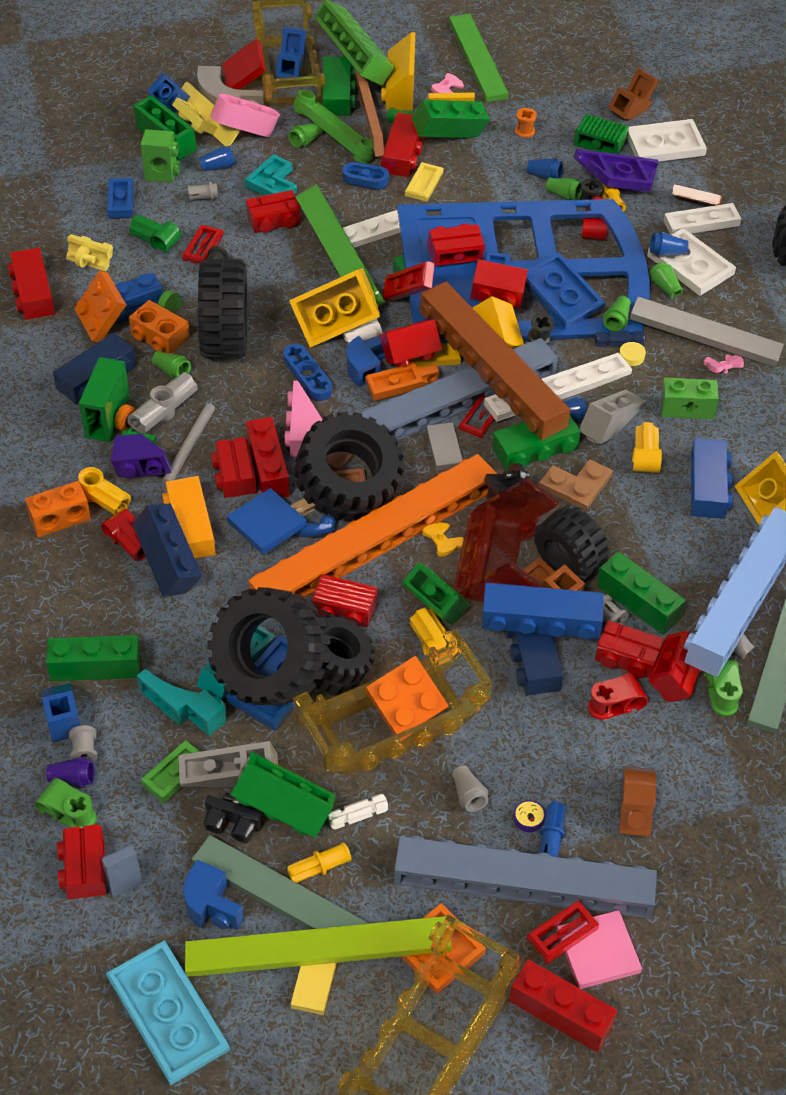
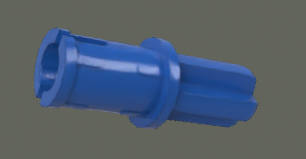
[539,801,566,857]

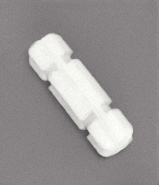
[328,794,388,830]

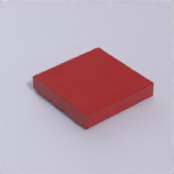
[222,38,266,90]

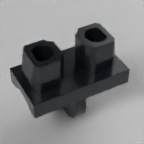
[484,463,540,506]
[204,792,263,843]

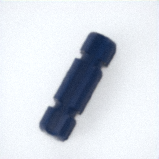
[594,331,645,347]

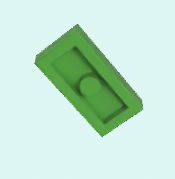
[141,740,200,804]

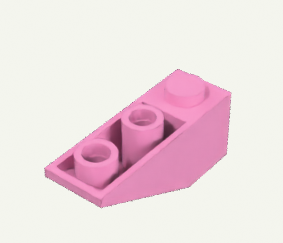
[285,381,322,457]

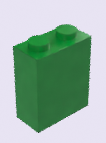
[79,357,130,442]

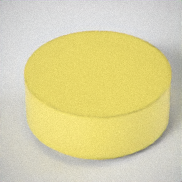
[619,342,646,366]

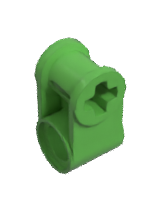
[704,660,743,716]
[34,778,97,828]

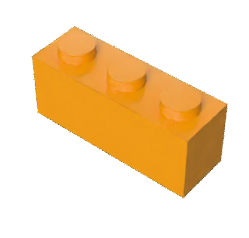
[162,476,216,559]

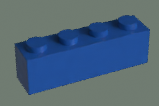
[482,583,604,639]

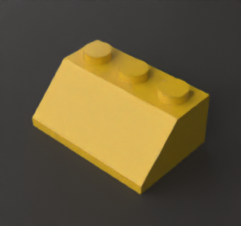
[381,32,415,110]
[289,268,380,348]

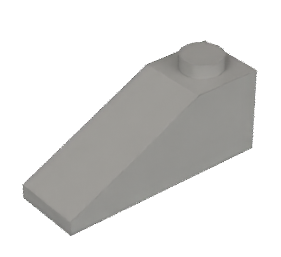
[579,389,647,444]
[178,741,278,787]

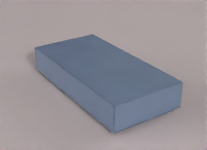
[102,845,143,897]

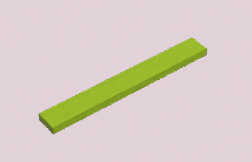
[185,916,452,977]

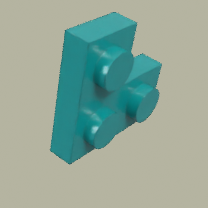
[245,154,297,196]

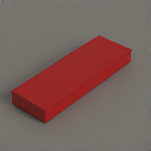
[383,261,435,302]

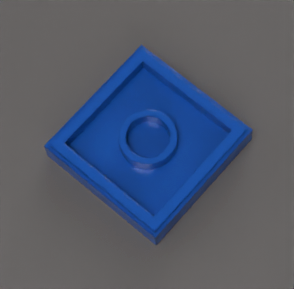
[227,488,306,555]

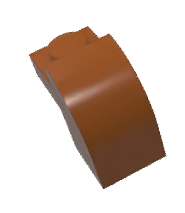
[608,68,659,120]
[518,557,585,591]
[618,766,656,837]

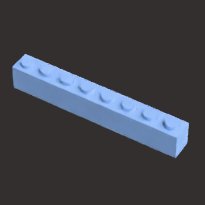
[684,507,786,677]

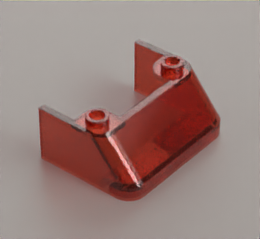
[453,477,560,602]

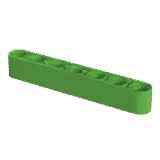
[295,184,386,307]

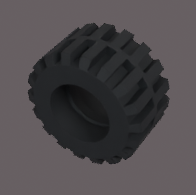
[534,505,610,581]
[313,614,376,696]

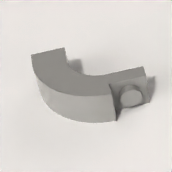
[197,66,264,105]

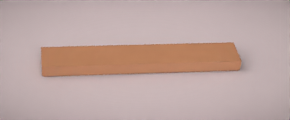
[355,69,384,157]

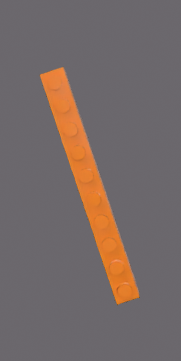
[248,454,497,598]

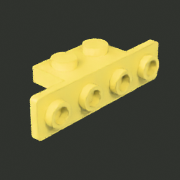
[172,82,240,147]

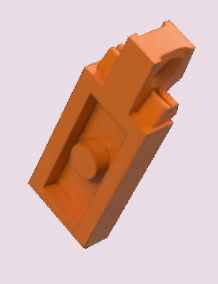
[365,363,439,401]

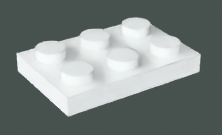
[627,119,707,161]
[647,228,736,296]

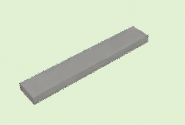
[630,297,784,366]

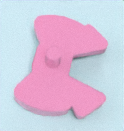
[431,73,464,93]
[704,355,744,374]

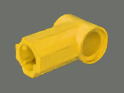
[632,422,662,473]
[78,467,131,515]
[410,608,460,666]

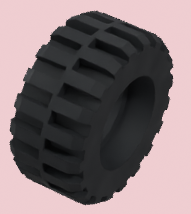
[198,259,248,359]
[294,412,404,522]
[207,587,330,705]

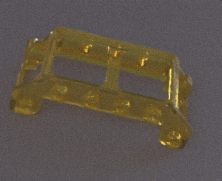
[252,0,325,105]
[293,629,492,774]
[337,915,520,1095]

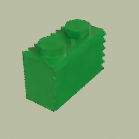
[574,113,629,154]
[402,563,469,625]

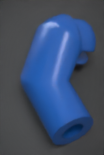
[295,516,336,537]

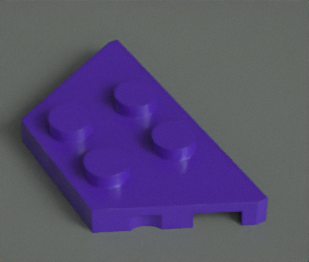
[573,149,659,192]

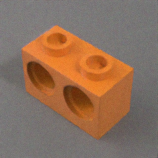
[129,300,190,353]
[25,481,91,537]

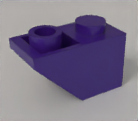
[111,434,172,478]

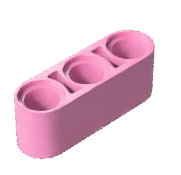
[210,93,280,137]

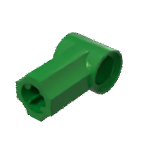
[129,215,181,254]

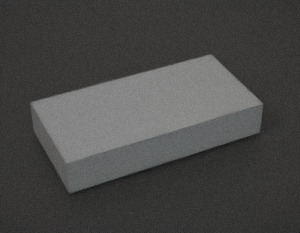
[426,422,462,471]

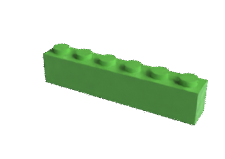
[314,0,394,86]

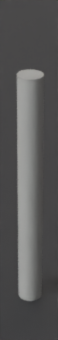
[162,403,215,484]

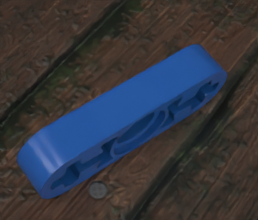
[283,344,332,401]

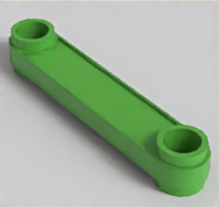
[293,90,375,164]

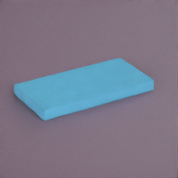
[106,940,230,1086]

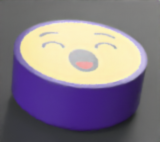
[513,800,545,832]

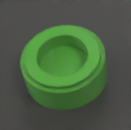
[158,290,182,313]

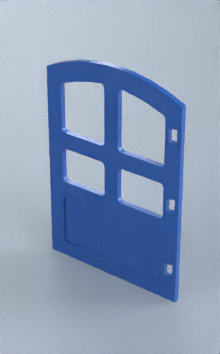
[397,199,650,343]

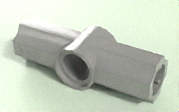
[127,372,197,433]

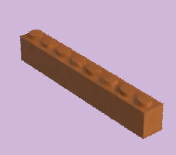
[419,281,570,440]

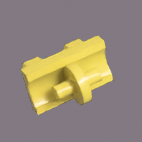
[66,234,113,272]

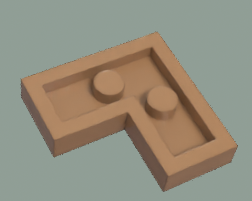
[539,459,613,511]

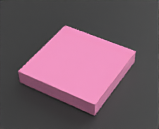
[557,910,642,989]

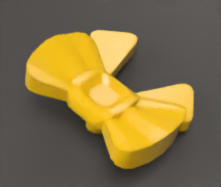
[422,522,464,557]

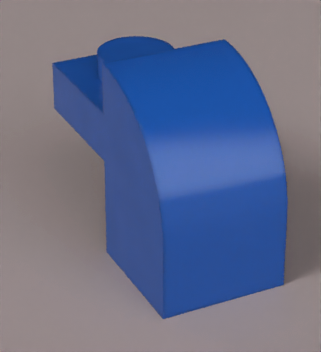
[276,26,307,80]
[346,336,385,387]
[183,860,244,930]

